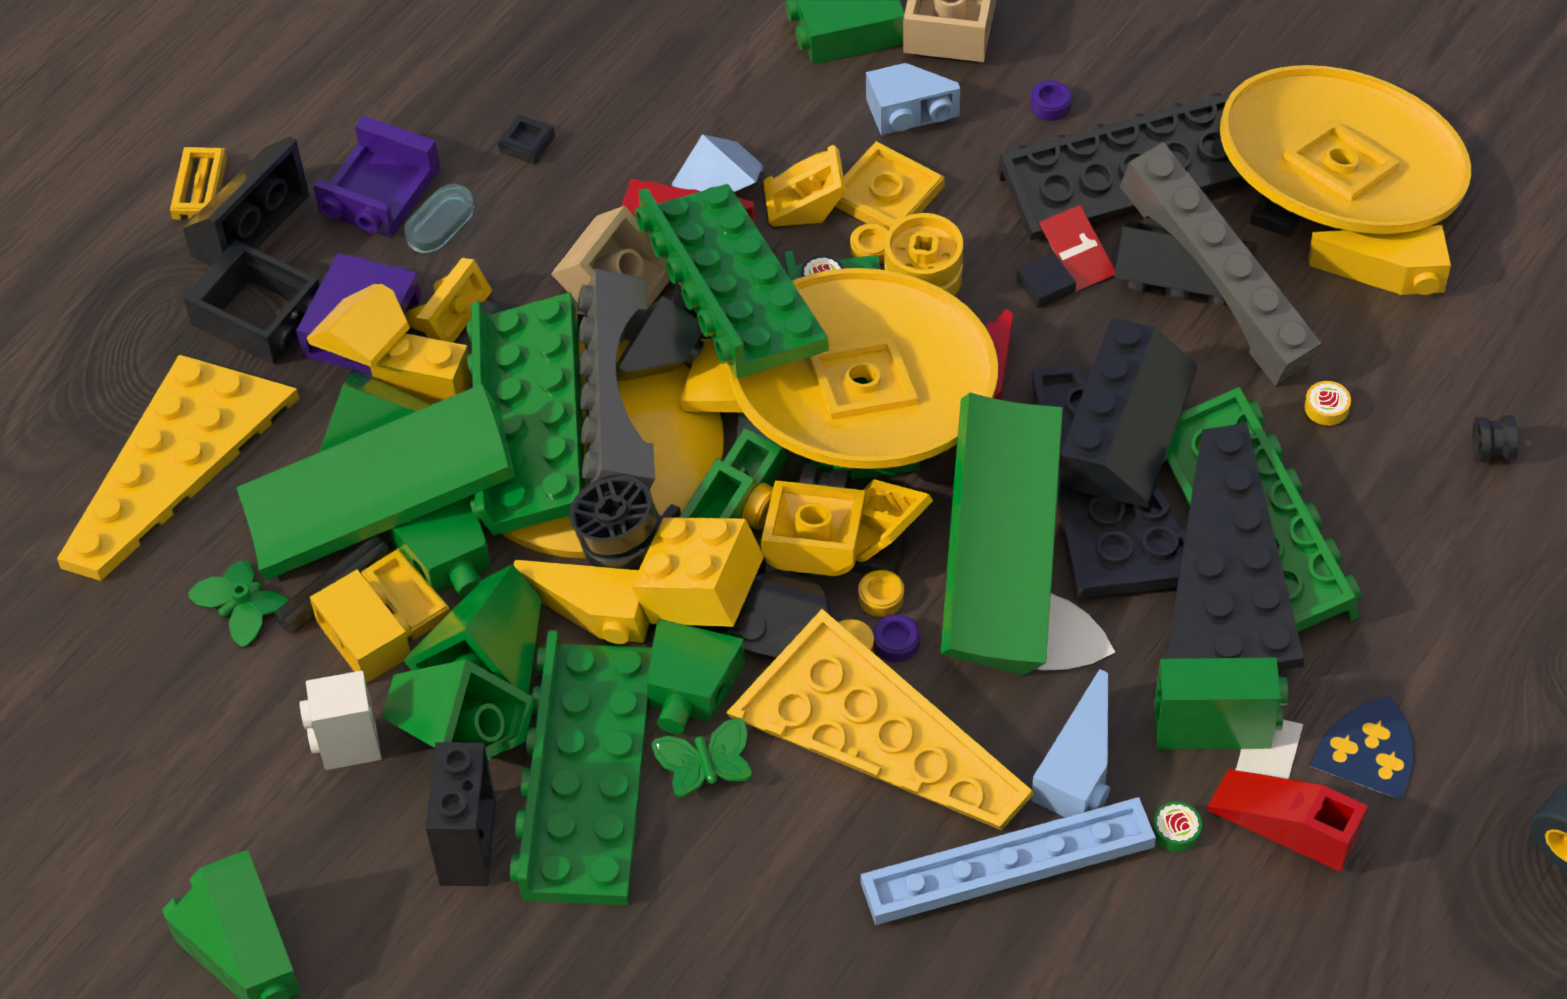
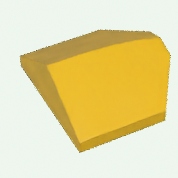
[763,145,846,227]
[307,284,410,368]
[855,479,933,562]

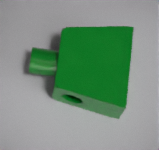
[390,496,491,599]
[647,619,745,734]

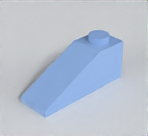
[1031,669,1110,817]

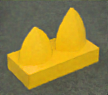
[404,258,493,343]

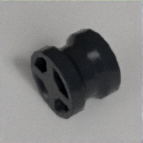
[1472,415,1519,462]

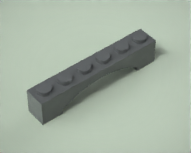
[1120,142,1322,386]
[578,268,655,490]

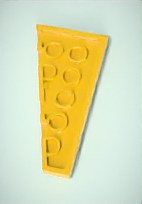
[57,355,299,581]
[726,609,1034,830]

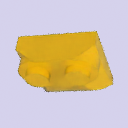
[761,480,865,576]

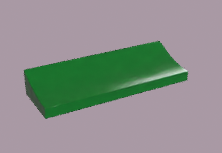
[236,384,515,580]
[941,392,1063,676]

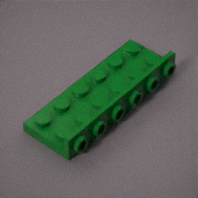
[635,184,829,379]
[467,292,586,536]
[1165,387,1362,632]
[510,630,652,906]

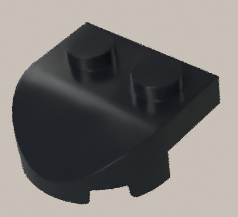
[727,571,832,660]

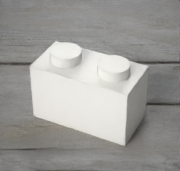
[300,670,382,770]

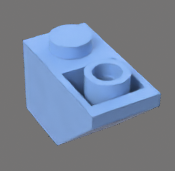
[866,63,960,135]

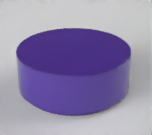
[1030,80,1072,121]
[873,614,920,662]

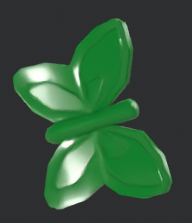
[188,561,289,647]
[652,718,752,797]

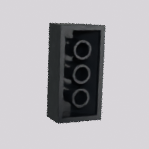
[1060,318,1197,508]

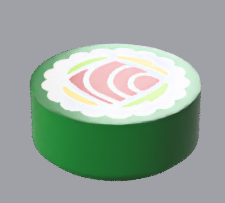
[1152,801,1202,852]

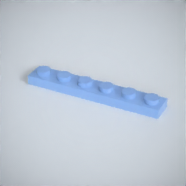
[861,797,1156,925]

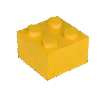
[631,517,764,627]

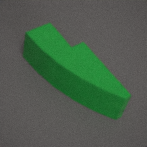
[679,428,789,519]

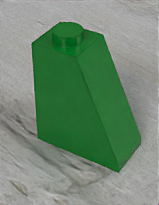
[319,369,431,452]
[404,564,542,694]
[382,659,536,761]
[162,850,301,999]

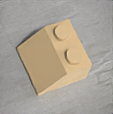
[551,206,670,310]

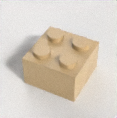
[903,0,996,62]

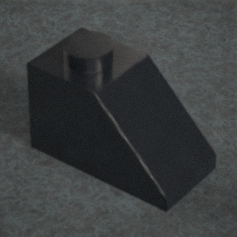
[616,296,705,382]

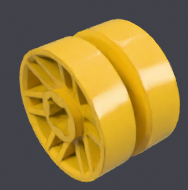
[884,213,963,296]

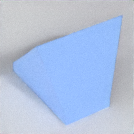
[672,134,763,192]

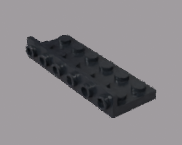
[997,92,1247,241]

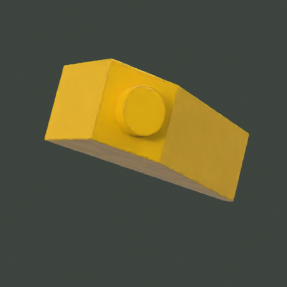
[1308,225,1451,295]
[514,560,650,644]

